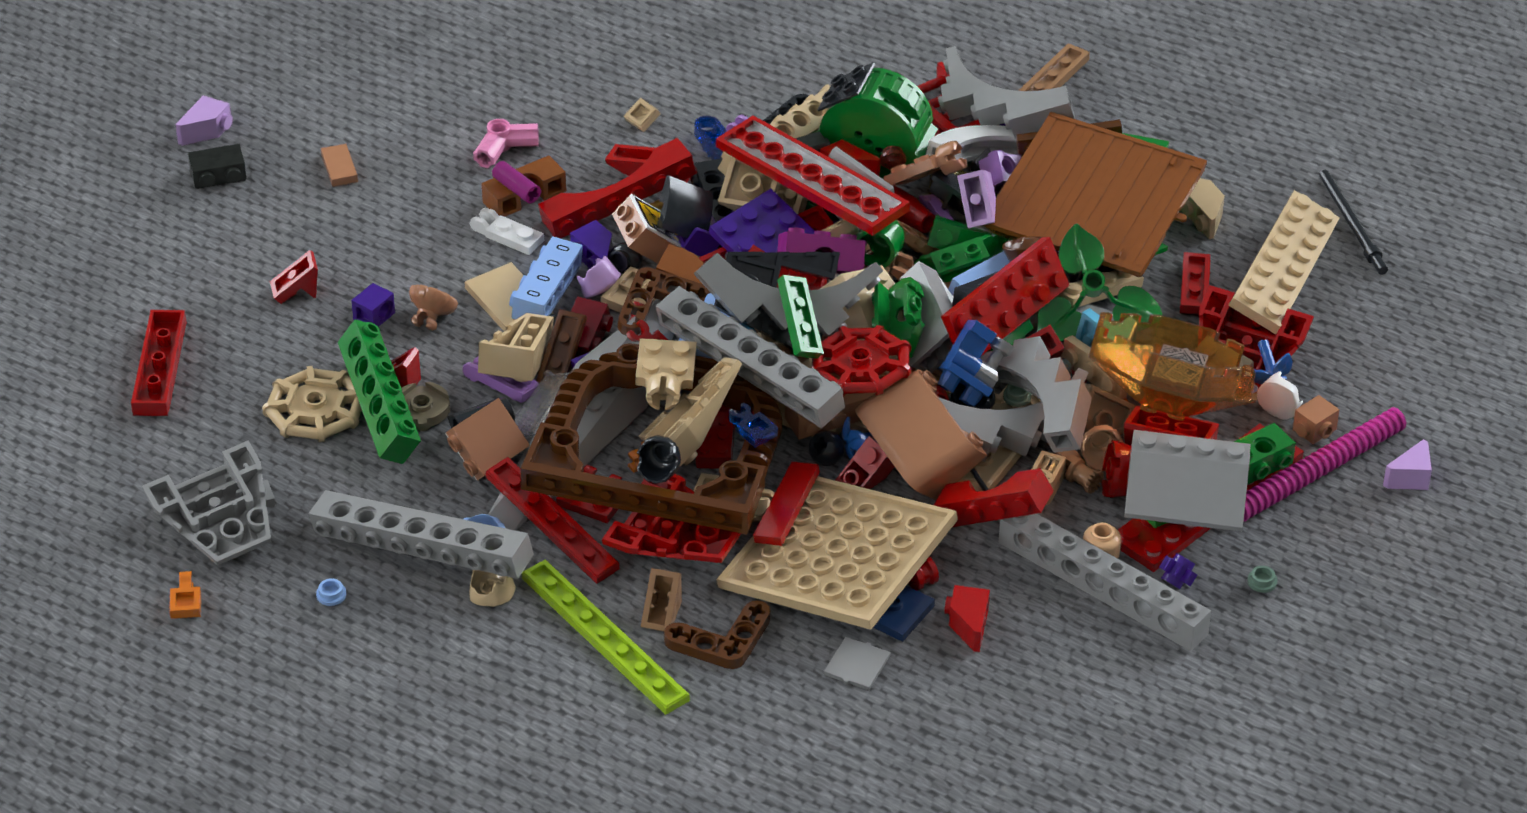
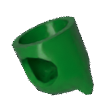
[856,220,905,268]

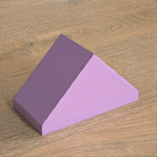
[1383,439,1432,490]

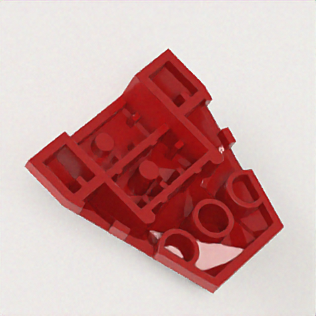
[602,474,741,563]

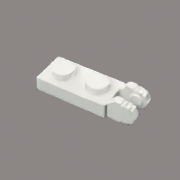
[469,207,544,255]

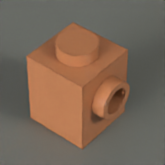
[1293,395,1340,444]

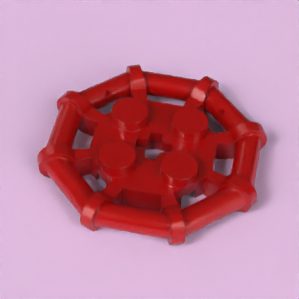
[811,325,912,397]

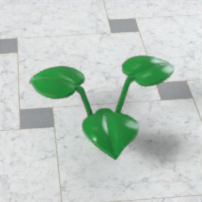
[1037,224,1162,342]

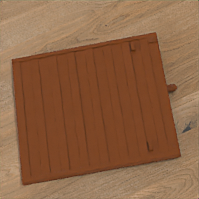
[983,112,1207,277]

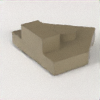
[1085,384,1136,435]

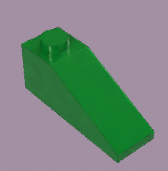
[927,215,1012,257]

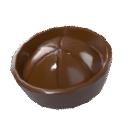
[1002,236,1042,261]

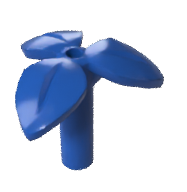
[1245,340,1293,384]
[842,417,873,460]

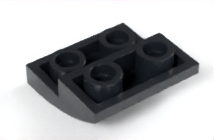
[656,175,713,239]

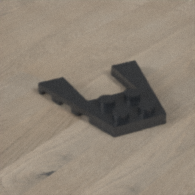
[714,252,840,350]

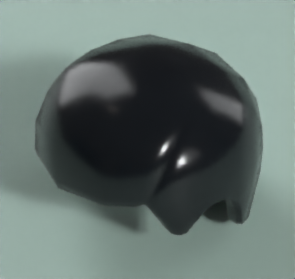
[637,435,681,484]

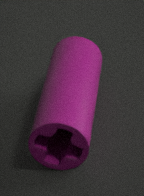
[492,161,541,204]

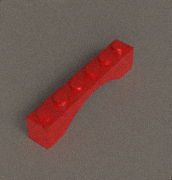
[538,138,696,239]

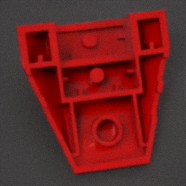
[1198,285,1314,402]

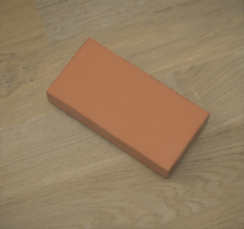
[321,144,358,187]

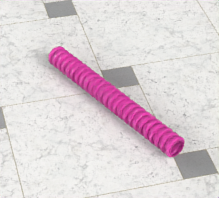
[1243,407,1407,522]

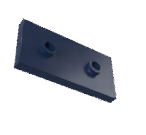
[873,586,935,642]

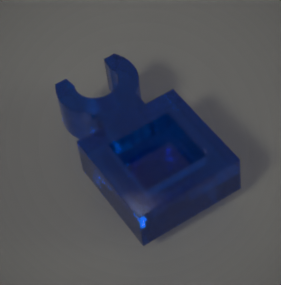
[729,403,778,448]

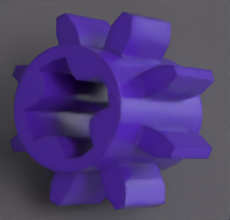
[1159,553,1197,589]

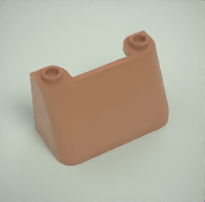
[855,369,987,500]

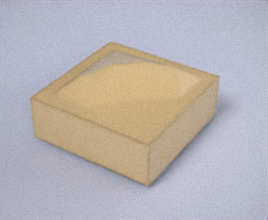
[624,98,660,132]

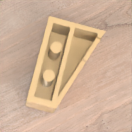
[478,313,554,382]

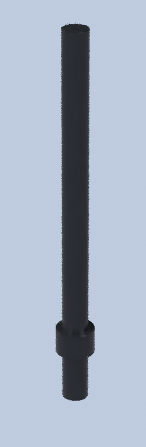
[1319,170,1388,275]

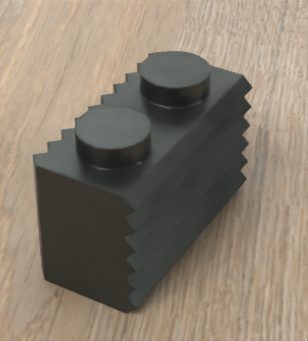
[188,143,247,189]

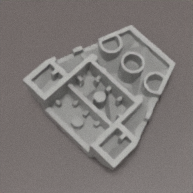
[142,440,271,565]

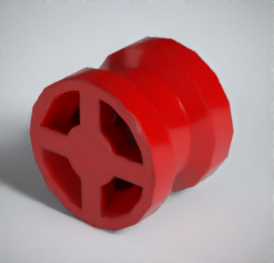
[908,557,939,591]

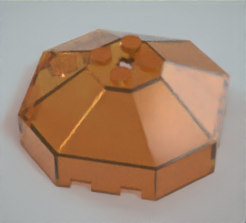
[1089,312,1258,421]

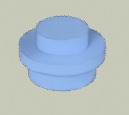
[316,579,346,606]

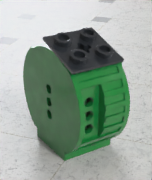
[817,62,938,178]

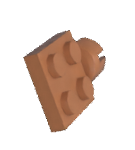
[883,141,967,186]

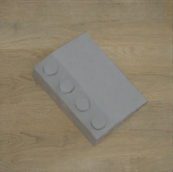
[1124,430,1250,532]

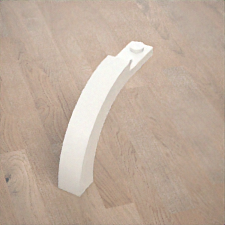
[926,125,1017,162]

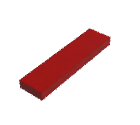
[753,462,820,546]

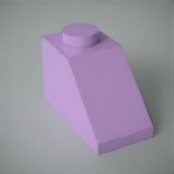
[176,96,232,145]
[957,170,996,229]

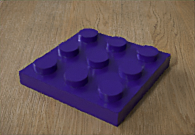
[709,189,817,252]

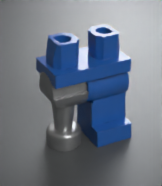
[937,320,1014,407]

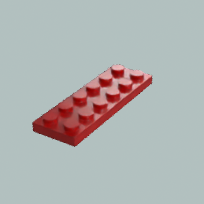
[941,237,1070,356]

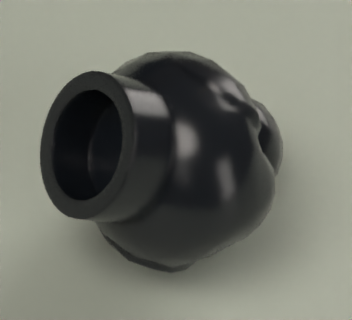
[608,242,643,274]

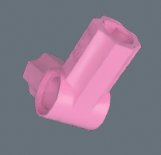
[473,119,539,169]

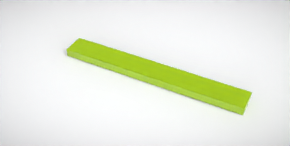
[521,559,690,715]

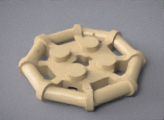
[262,366,362,442]

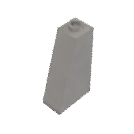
[899,261,953,373]

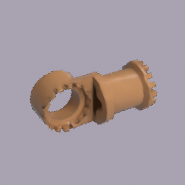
[1053,450,1104,494]

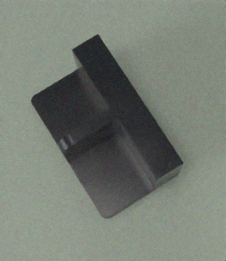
[928,169,965,216]

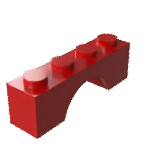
[934,468,1054,527]

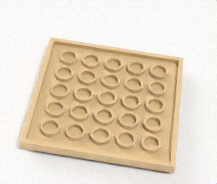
[717,476,958,630]

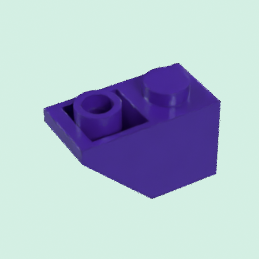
[570,220,613,269]

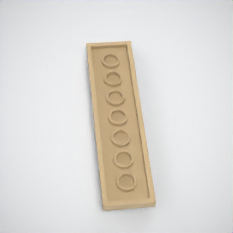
[1229,190,1340,334]

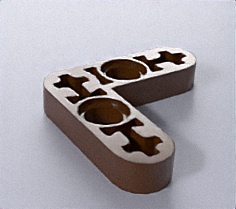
[617,267,710,336]
[664,601,770,669]

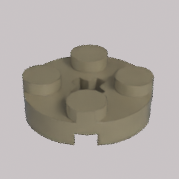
[401,382,450,431]

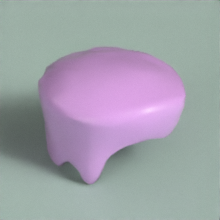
[577,256,621,298]

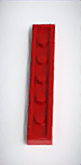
[485,457,619,584]

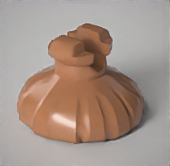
[409,284,458,331]

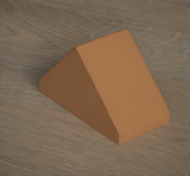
[641,568,682,631]

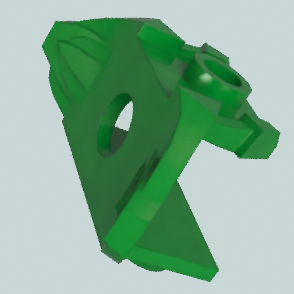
[914,234,998,282]
[871,277,925,358]

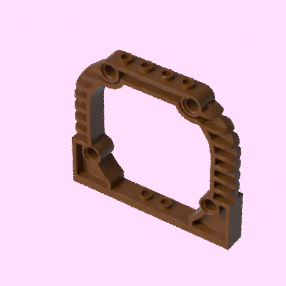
[521,343,783,534]

